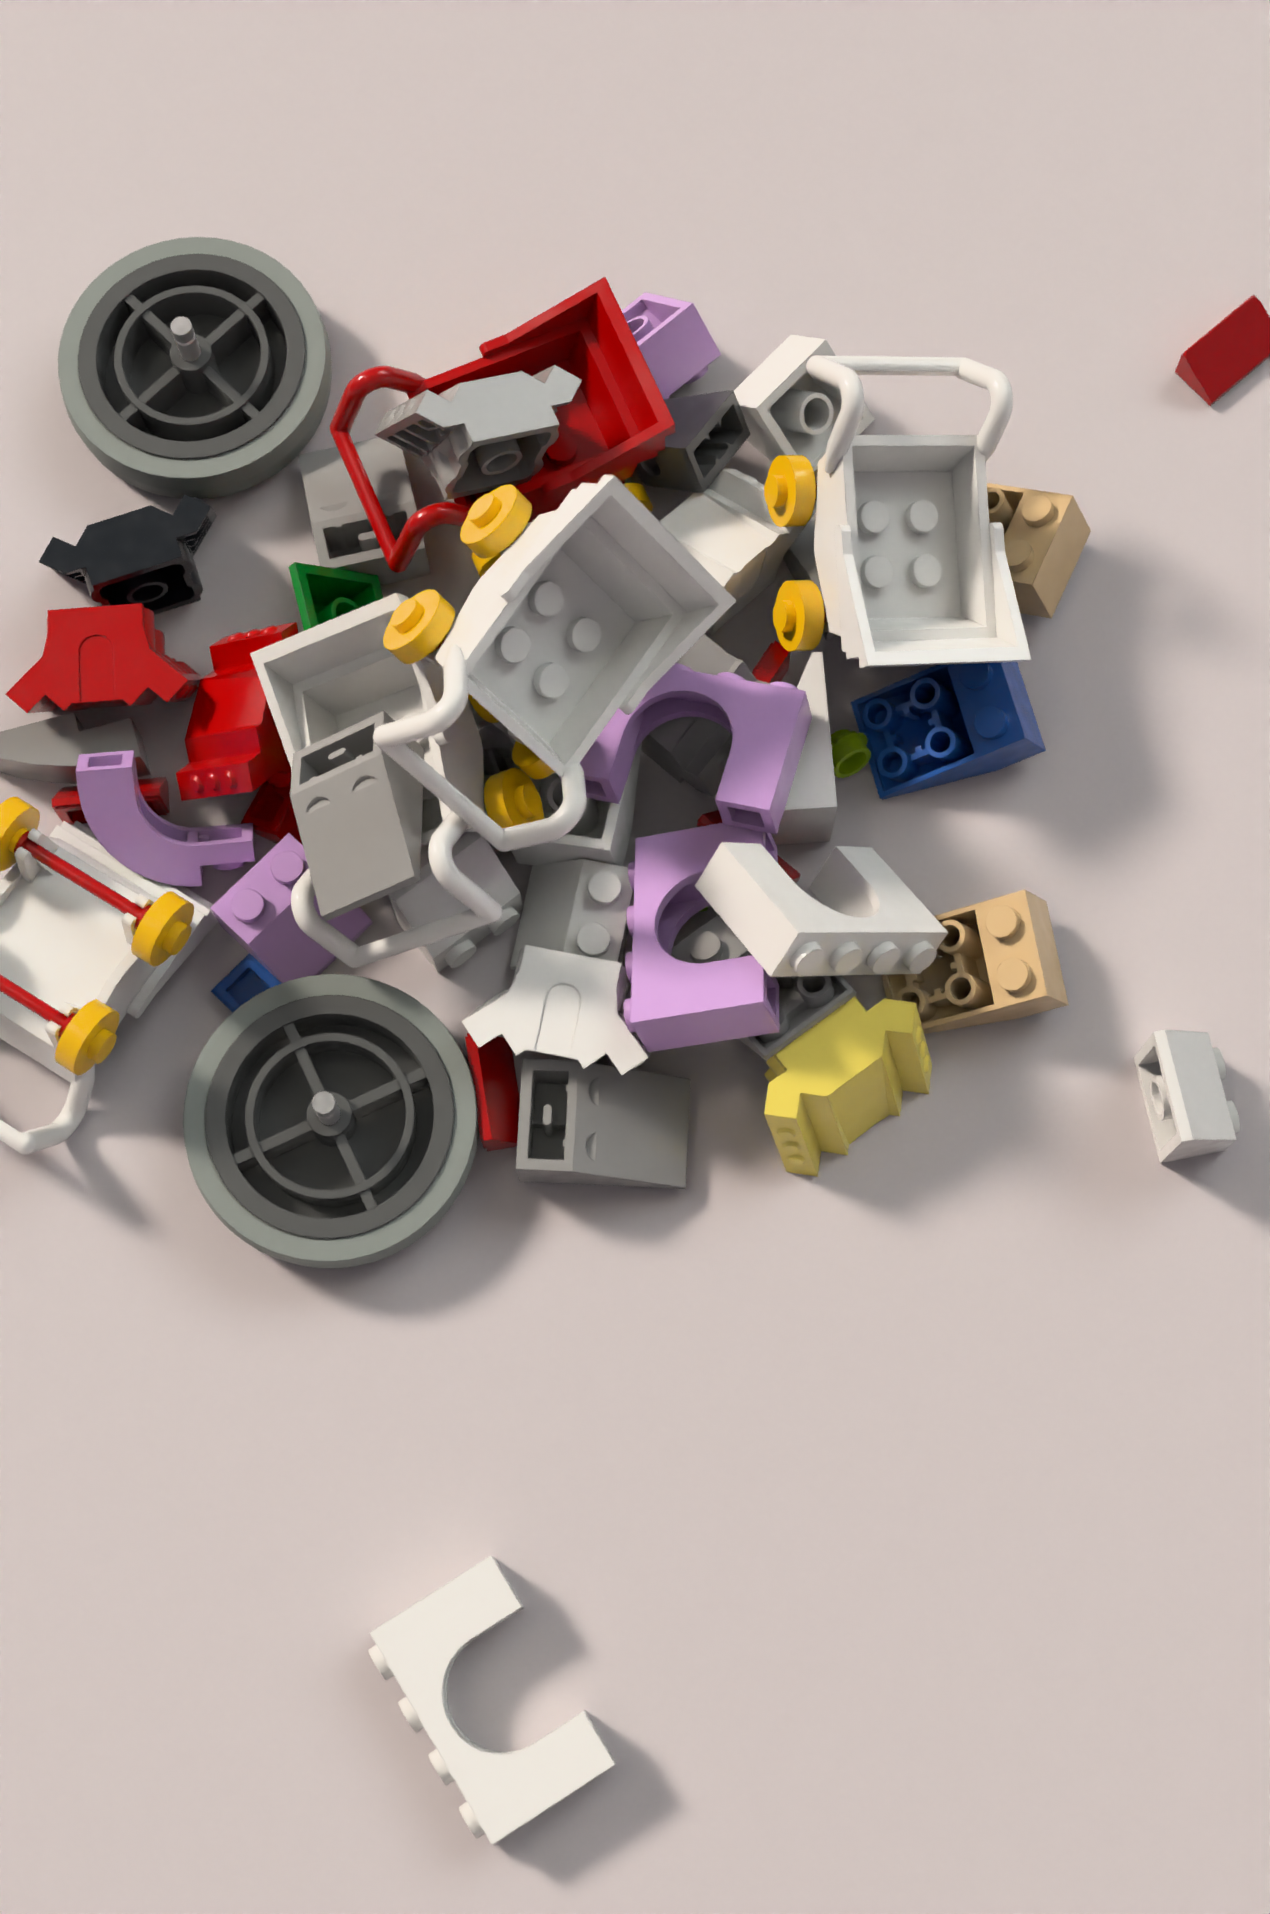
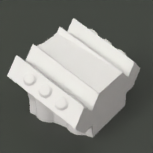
[659,469,815,635]
[462,945,651,1075]

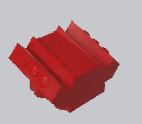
[5,603,203,713]
[176,622,299,801]

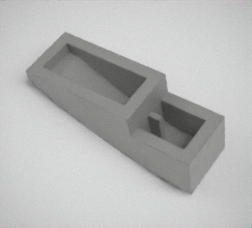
[0,712,151,784]

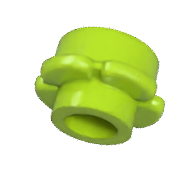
[831,729,871,778]

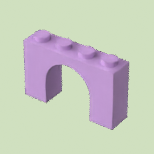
[559,663,812,834]
[624,823,779,1052]

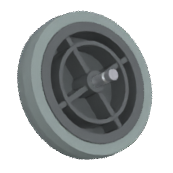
[58,237,332,499]
[183,974,479,1268]

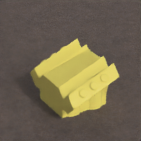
[764,996,932,1177]

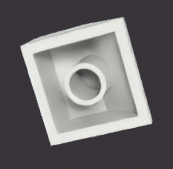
[734,335,875,471]
[388,832,523,973]
[510,859,634,970]
[1133,1030,1240,1163]

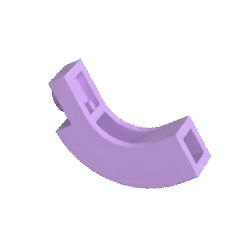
[75,750,255,887]

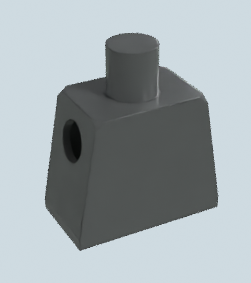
[636,390,751,492]

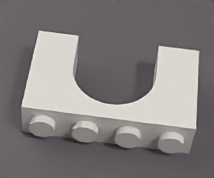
[695,842,948,977]
[368,1556,616,1845]

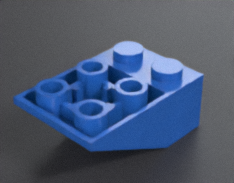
[851,662,1046,800]

